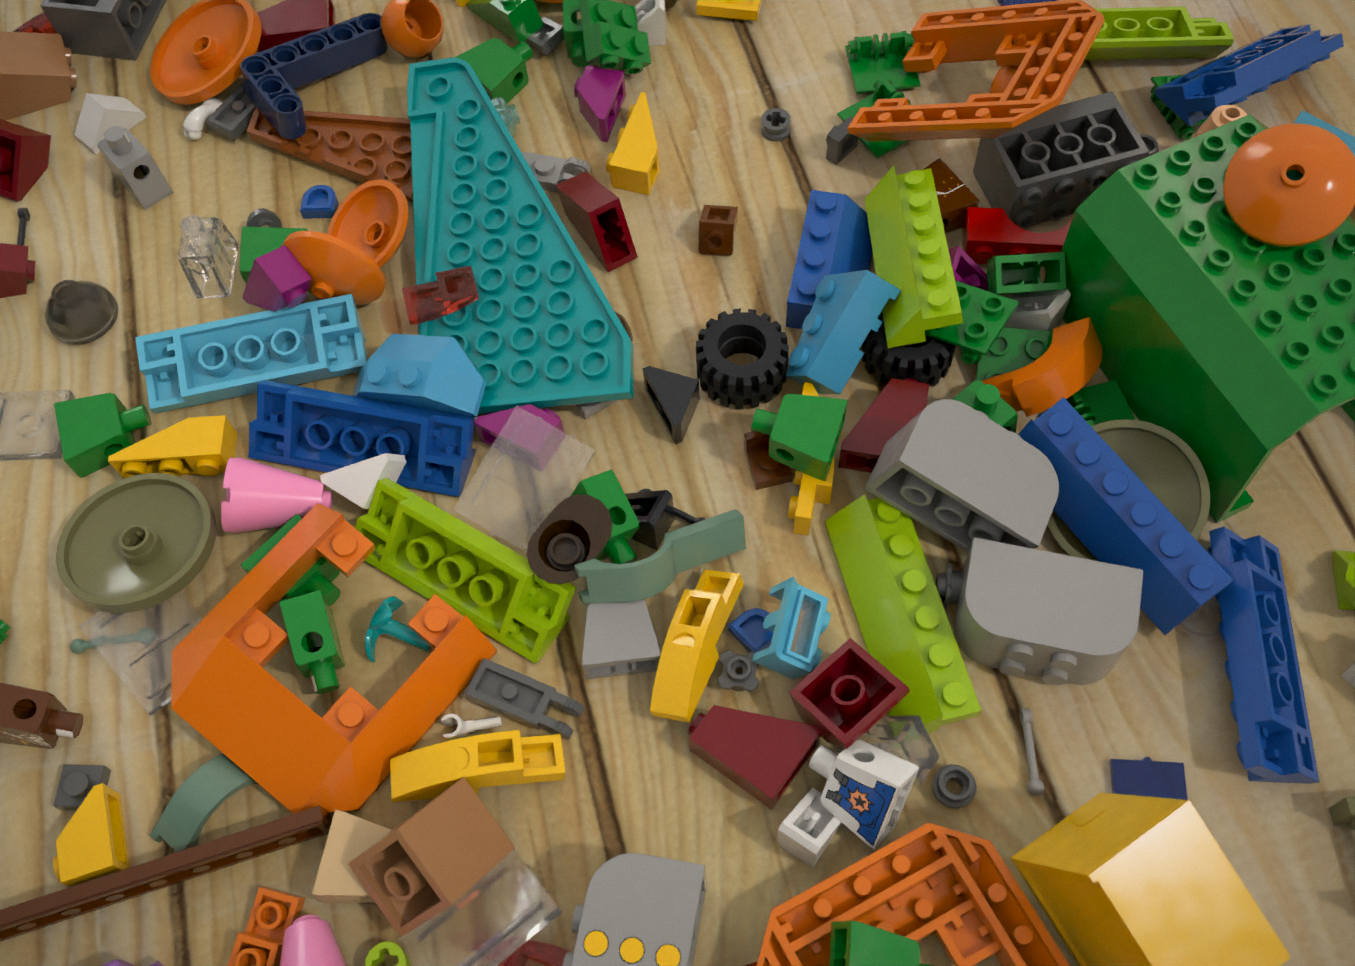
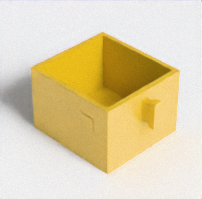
[1010,792,1291,966]

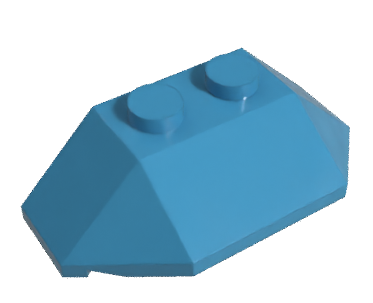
[352,334,487,417]

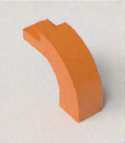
[982,317,1102,417]

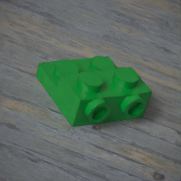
[579,0,651,74]

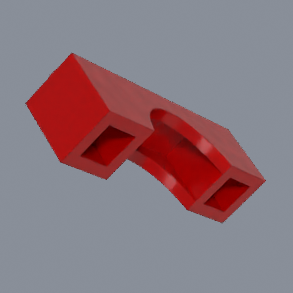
[962,207,1074,266]

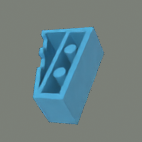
[786,270,901,394]

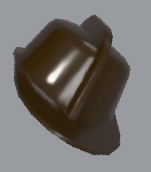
[527,494,612,584]

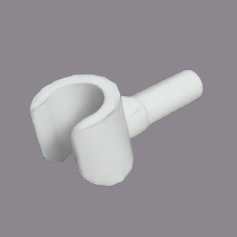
[441,713,502,741]

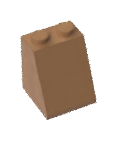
[0,31,77,121]
[348,777,515,938]

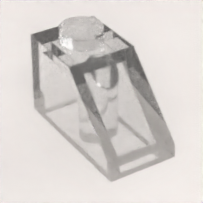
[832,715,940,785]

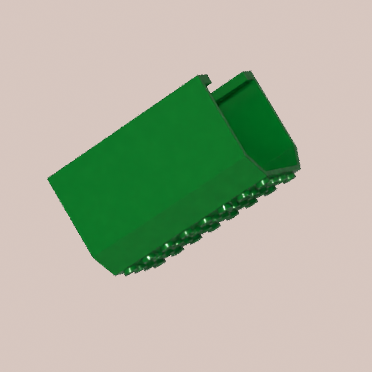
[1061,114,1355,523]

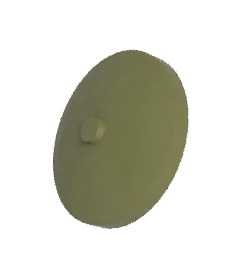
[1047,420,1210,561]
[56,473,217,613]

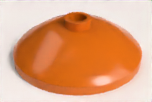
[1223,123,1355,247]
[327,179,408,268]
[282,231,386,305]

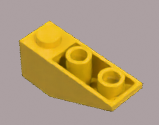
[606,92,660,195]
[108,415,238,479]

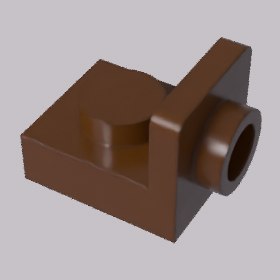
[698,205,738,256]
[744,431,793,490]

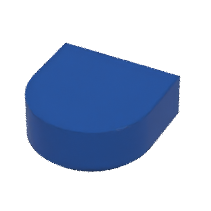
[300,185,338,219]
[728,608,773,653]

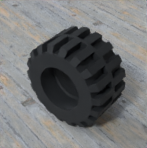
[696,308,789,409]
[862,311,956,387]

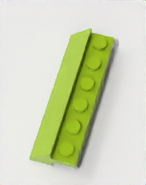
[1084,6,1234,60]
[865,165,963,348]
[355,478,577,664]
[824,494,982,741]

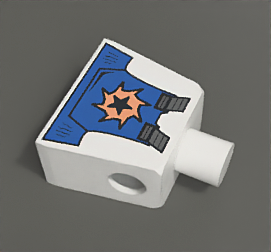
[809,740,920,850]

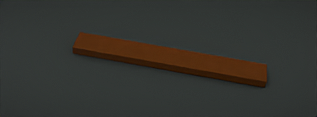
[0,806,332,942]

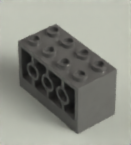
[40,0,166,61]
[973,91,1150,229]

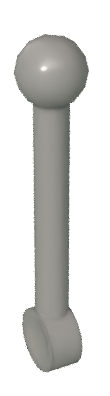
[1019,708,1044,796]

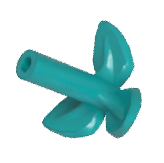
[365,596,430,662]

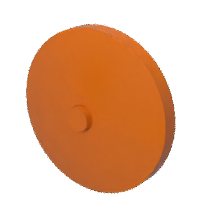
[150,0,261,105]

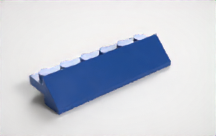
[1155,24,1344,126]
[248,380,477,497]
[1018,397,1234,636]
[1208,526,1319,784]

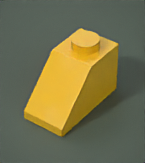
[53,783,130,887]

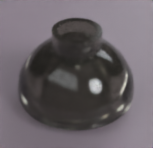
[45,280,119,345]

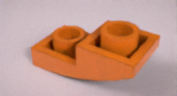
[228,886,306,966]

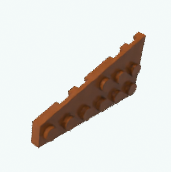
[247,107,413,202]

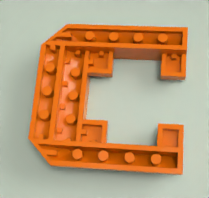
[847,0,1105,142]
[171,503,497,814]
[756,822,1070,966]

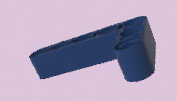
[240,13,388,139]

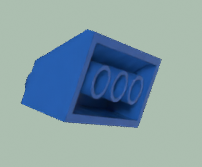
[786,190,872,329]

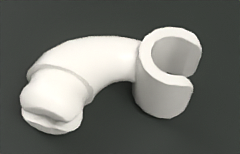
[183,97,222,140]

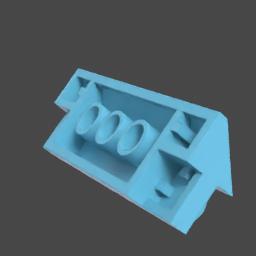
[135,294,368,413]

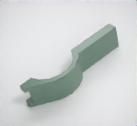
[574,509,746,604]
[150,754,258,853]

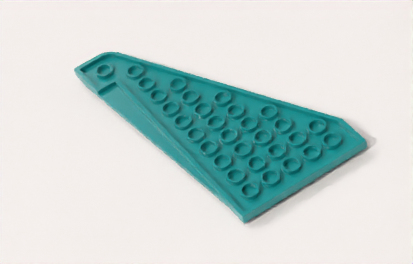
[407,58,634,414]

